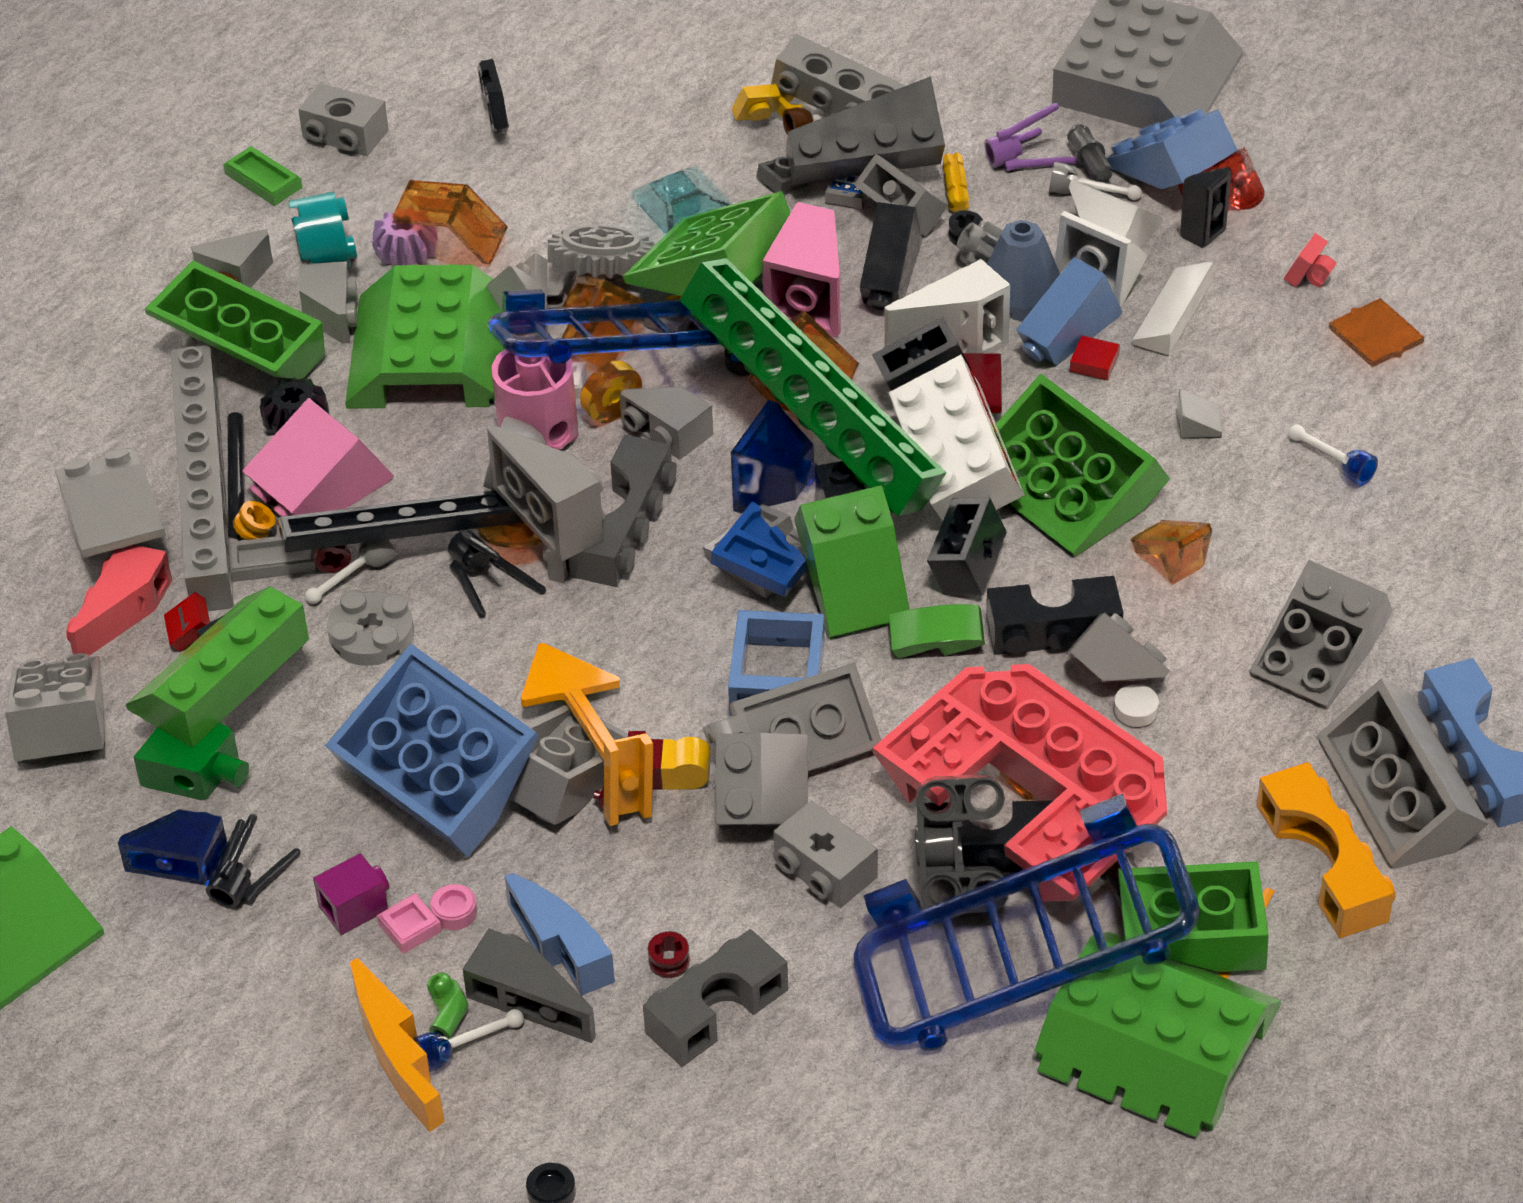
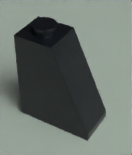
[859,202,922,310]

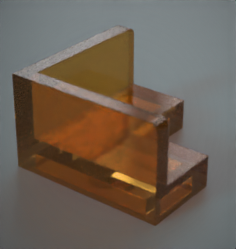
[392,180,508,264]
[558,275,644,371]

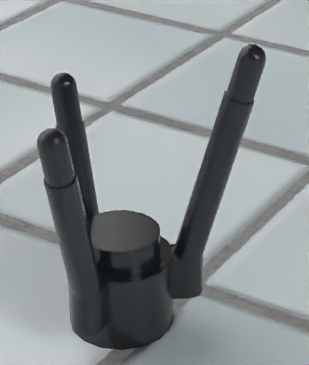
[448,530,546,618]
[206,813,301,909]

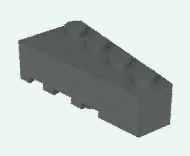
[786,76,945,185]

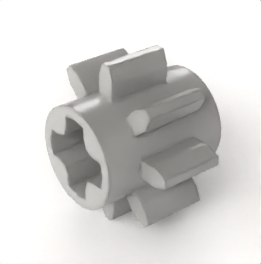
[957,220,1003,265]

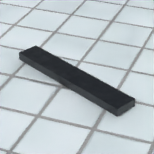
[278,490,525,553]

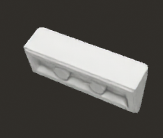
[1132,262,1213,356]

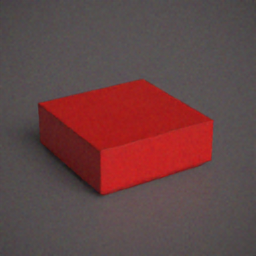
[1069,336,1120,380]

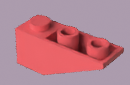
[66,545,172,656]

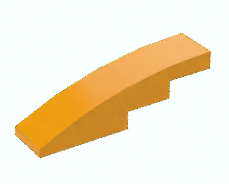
[350,958,445,1132]

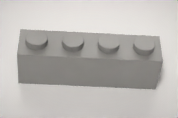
[1317,679,1488,868]

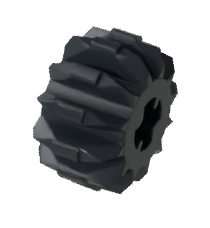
[259,376,330,435]

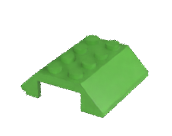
[345,264,512,409]
[1034,931,1281,1138]

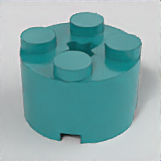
[288,191,358,268]

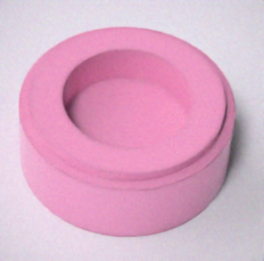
[430,884,477,930]

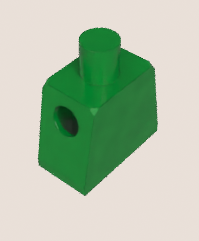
[133,722,249,800]

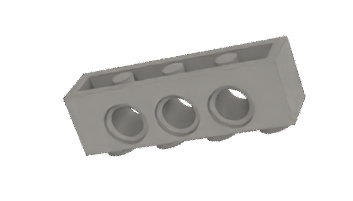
[771,34,906,115]

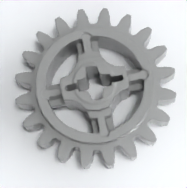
[547,225,654,279]

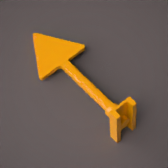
[521,643,653,826]

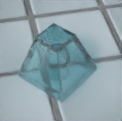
[631,165,732,235]

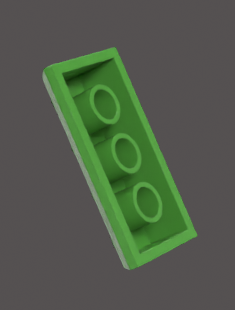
[145,260,325,379]
[126,586,309,748]

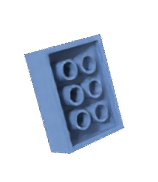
[325,644,539,858]

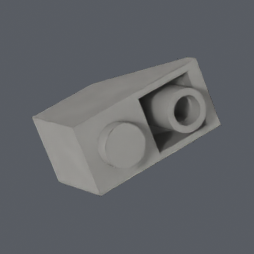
[299,261,358,344]
[620,387,714,460]
[1066,613,1170,682]

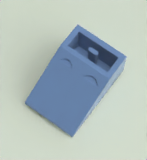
[1106,108,1238,189]

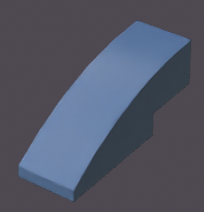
[504,873,615,996]

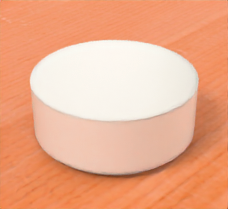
[1114,684,1159,727]

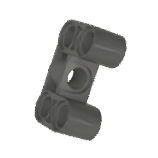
[915,774,1010,914]

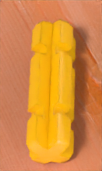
[942,152,969,212]

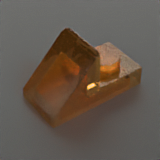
[1130,520,1213,584]

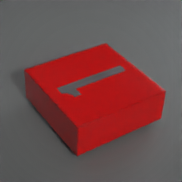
[164,592,210,651]

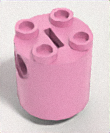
[492,340,579,450]

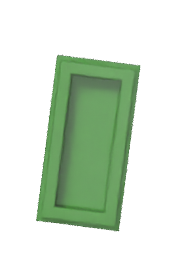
[223,146,303,206]

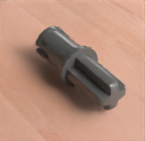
[1067,124,1113,182]

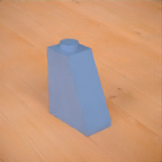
[1016,257,1123,366]

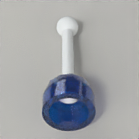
[1289,425,1378,486]
[413,1009,524,1072]

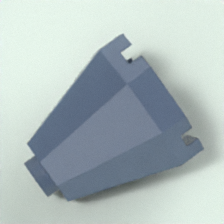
[987,220,1060,322]

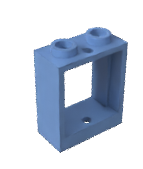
[728,610,825,716]

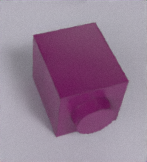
[313,853,390,935]

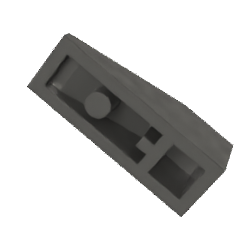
[462,928,596,1043]

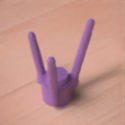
[984,103,1079,172]

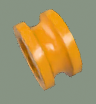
[233,501,276,540]

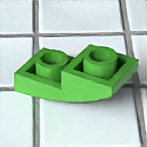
[889,604,985,659]

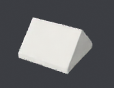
[1055,211,1148,307]

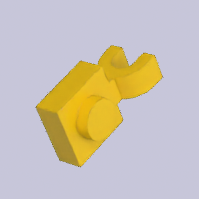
[731,84,803,121]

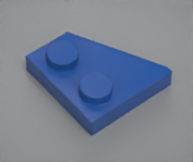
[711,502,806,597]

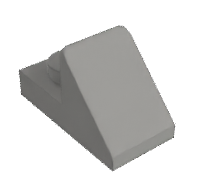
[487,252,548,335]

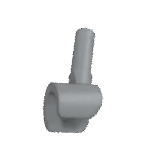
[547,272,574,309]

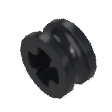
[949,210,983,246]

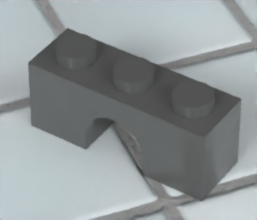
[643,929,789,1067]

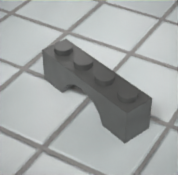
[568,435,677,587]

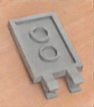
[703,662,881,772]

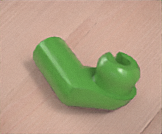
[427,972,468,1039]

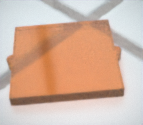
[1328,298,1425,367]

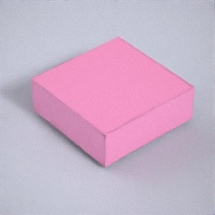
[377,893,442,954]

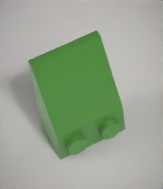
[794,485,910,639]
[1118,861,1269,972]

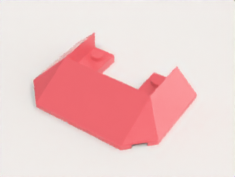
[873,664,1167,902]

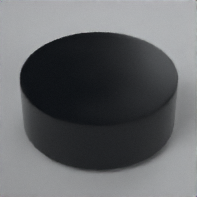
[526,1162,576,1203]

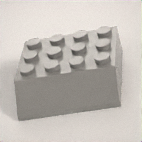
[1052,0,1243,128]

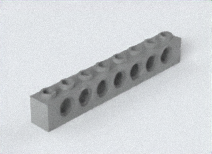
[170,345,234,611]

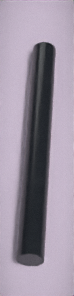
[227,412,245,538]

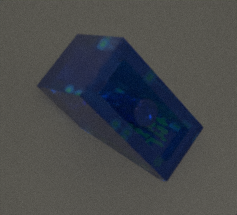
[118,809,227,886]

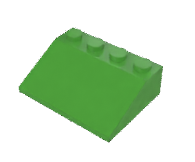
[623,191,791,296]
[996,373,1170,557]
[0,826,105,1010]

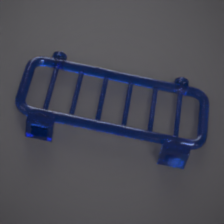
[487,289,720,364]
[853,793,1200,1051]

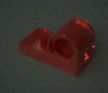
[1178,146,1265,210]

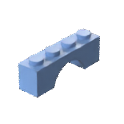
[1418,658,1523,828]

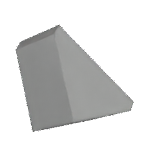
[191,229,273,288]

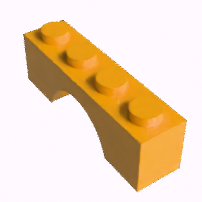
[1257,762,1396,939]

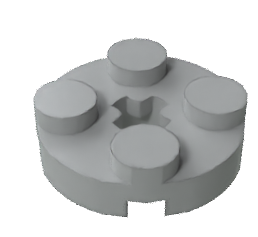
[327,590,414,666]

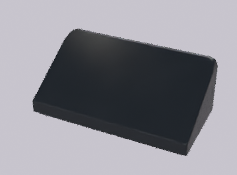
[1180,167,1231,248]

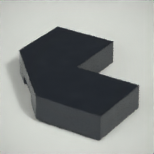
[477,59,509,134]

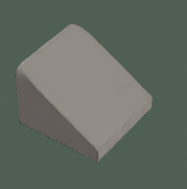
[1177,390,1222,438]

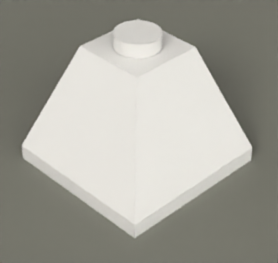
[1069,179,1163,248]

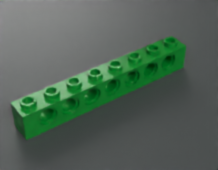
[679,258,947,517]

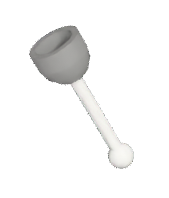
[1049,162,1142,200]
[305,540,396,604]

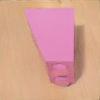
[763,202,841,338]
[242,398,394,517]

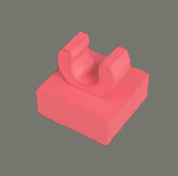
[1283,233,1337,287]

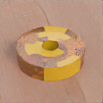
[580,360,642,424]

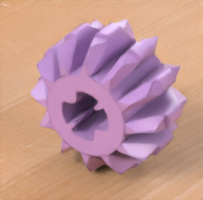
[372,208,438,267]

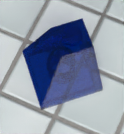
[730,400,818,514]

